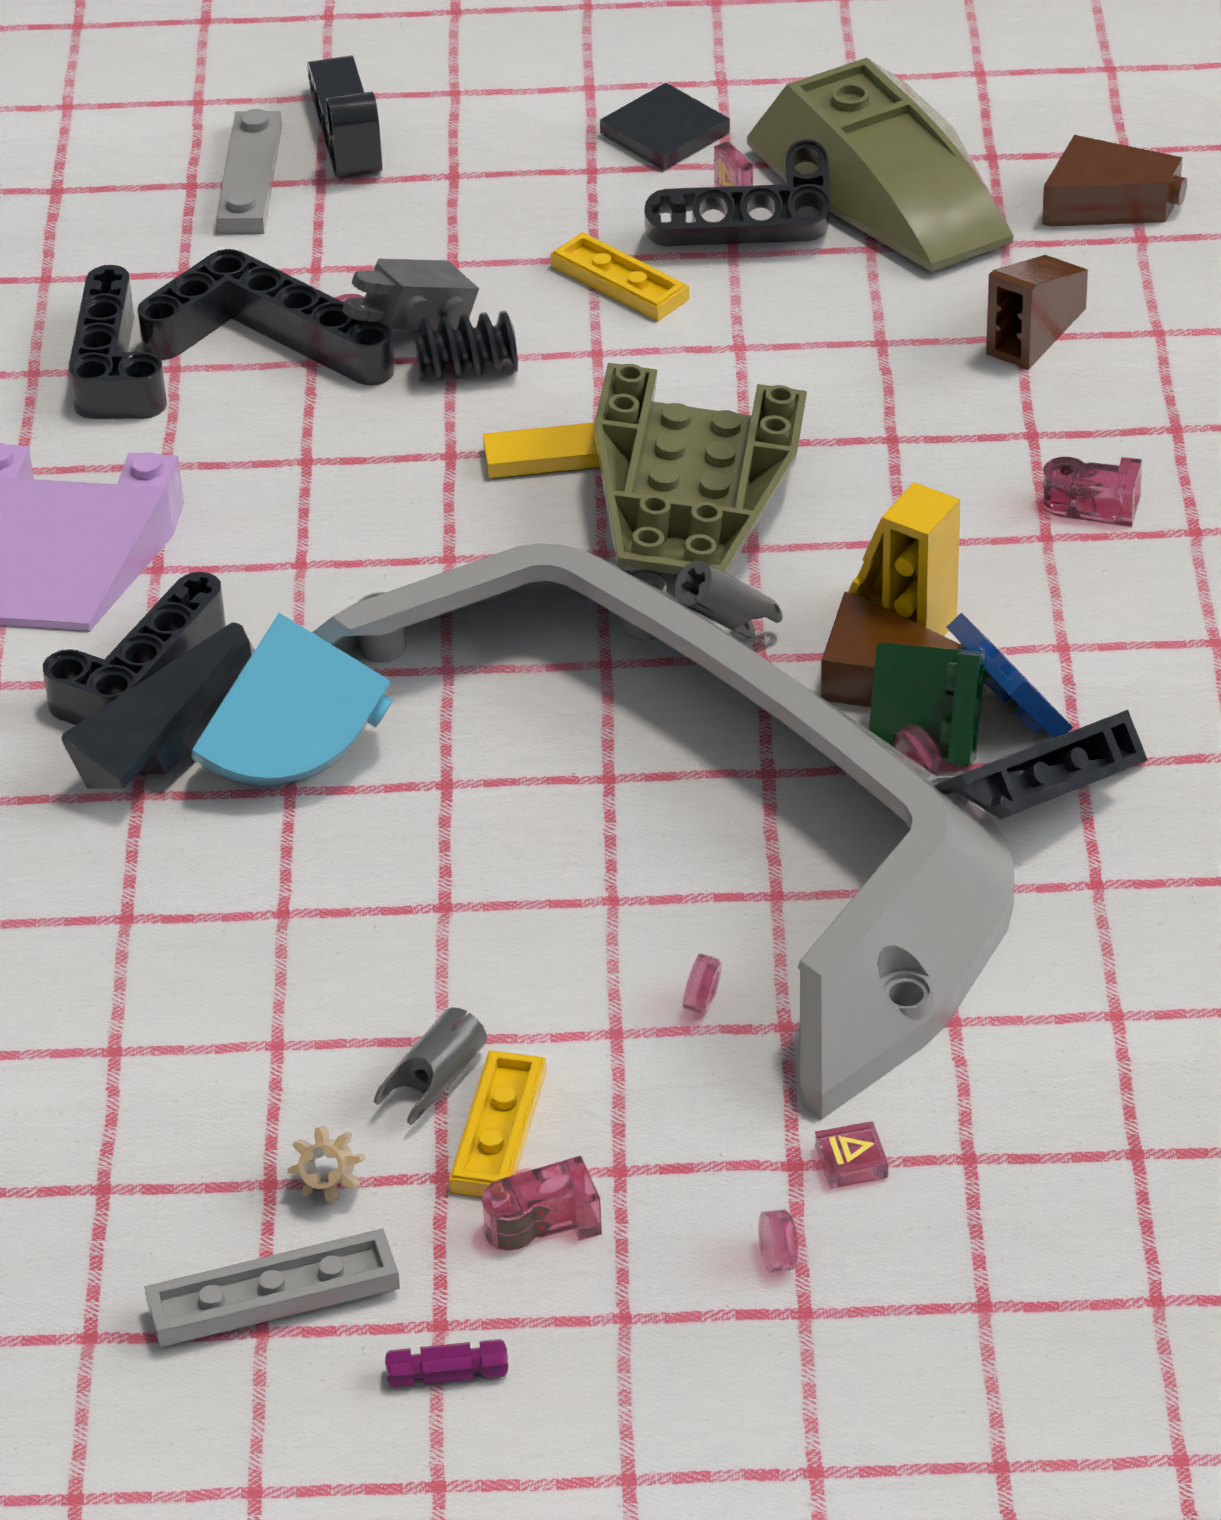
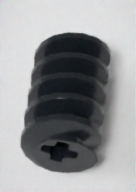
[415,310,518,382]

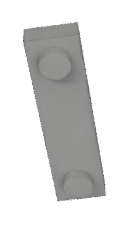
[216,109,282,234]
[144,1228,400,1348]

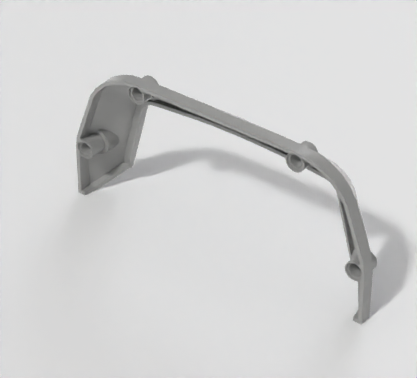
[312,543,1015,1120]

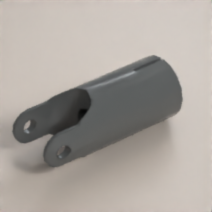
[675,560,783,638]
[374,1007,487,1125]

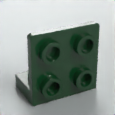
[869,642,986,766]

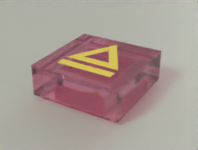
[714,141,753,187]
[815,1121,888,1189]

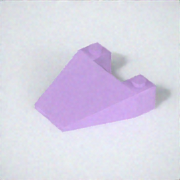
[0,443,184,632]

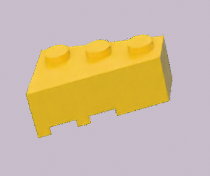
[848,482,960,636]

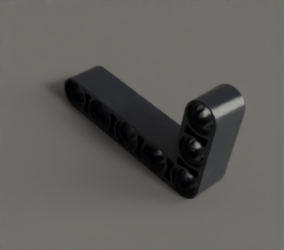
[137,249,395,386]

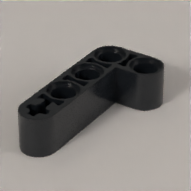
[307,55,383,178]
[644,139,831,246]
[69,265,167,419]
[43,572,226,725]

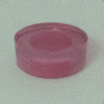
[893,724,942,774]
[683,953,722,1014]
[758,1209,798,1273]

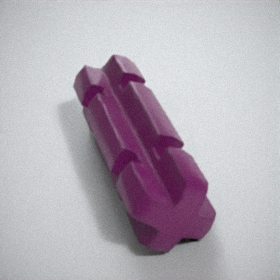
[385,1339,508,1388]

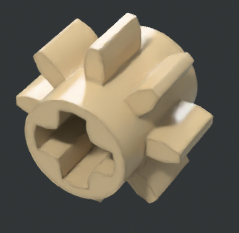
[287,1126,366,1202]

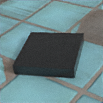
[600,83,730,170]

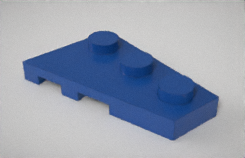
[946,612,1073,738]

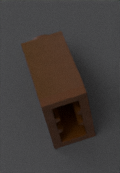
[1042,135,1187,227]
[986,255,1088,370]
[821,592,959,708]

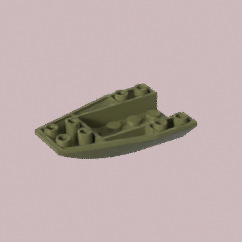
[747,57,1013,272]
[594,363,807,575]

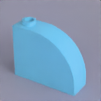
[191,613,393,786]

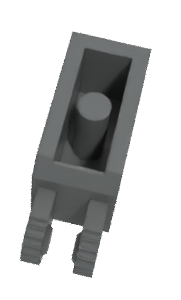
[343,258,480,331]

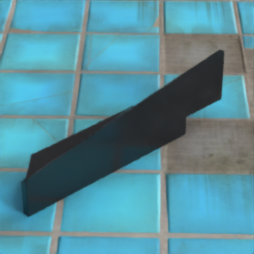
[61,622,255,789]
[934,710,1148,820]

